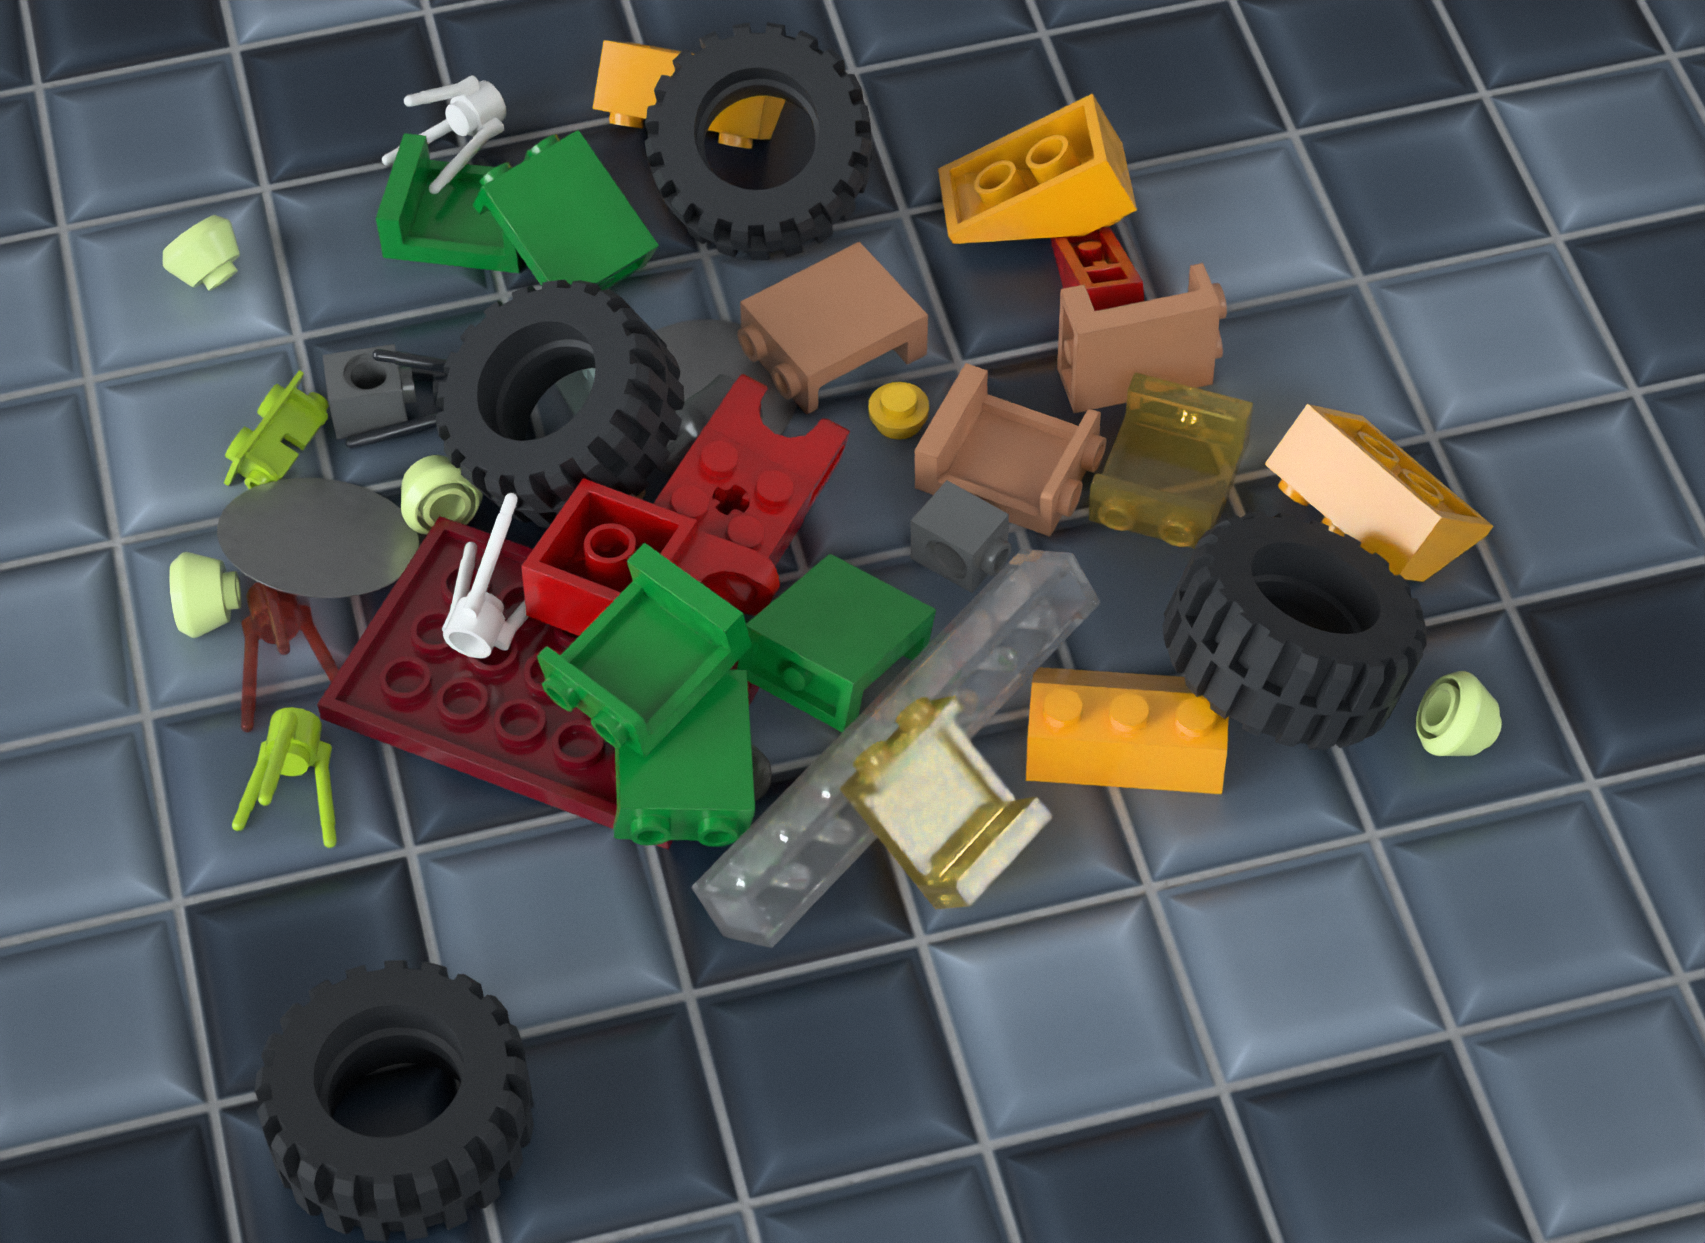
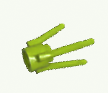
[232,707,337,848]

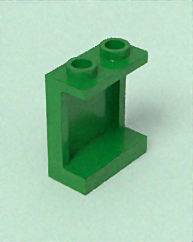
[473,130,659,290]
[376,133,530,273]
[537,543,752,758]
[737,554,936,733]
[613,670,755,847]

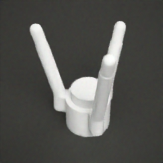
[382,75,506,194]
[442,493,528,658]

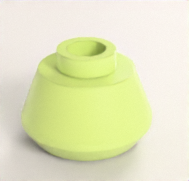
[163,215,240,291]
[401,455,483,535]
[170,552,241,638]
[1416,671,1502,756]

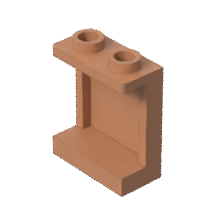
[737,242,928,414]
[1057,263,1227,413]
[915,363,1106,537]

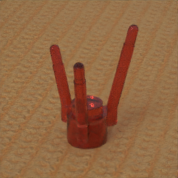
[241,582,339,733]

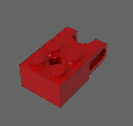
[653,374,850,566]
[521,478,780,636]

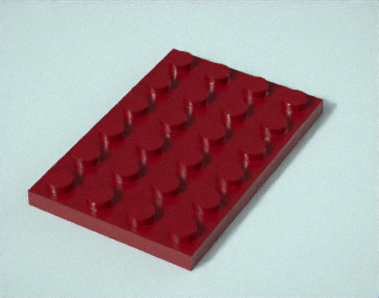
[317,516,760,850]

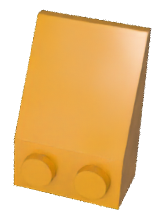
[938,94,1137,244]

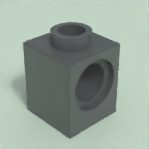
[322,344,417,440]
[910,480,1012,593]

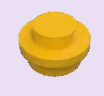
[868,382,929,439]

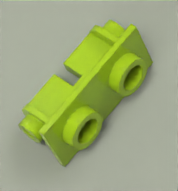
[223,370,329,489]

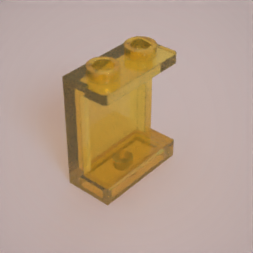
[1089,372,1253,549]
[839,696,1053,909]

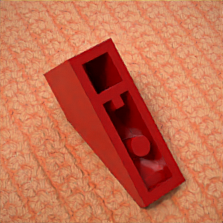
[1051,226,1144,311]

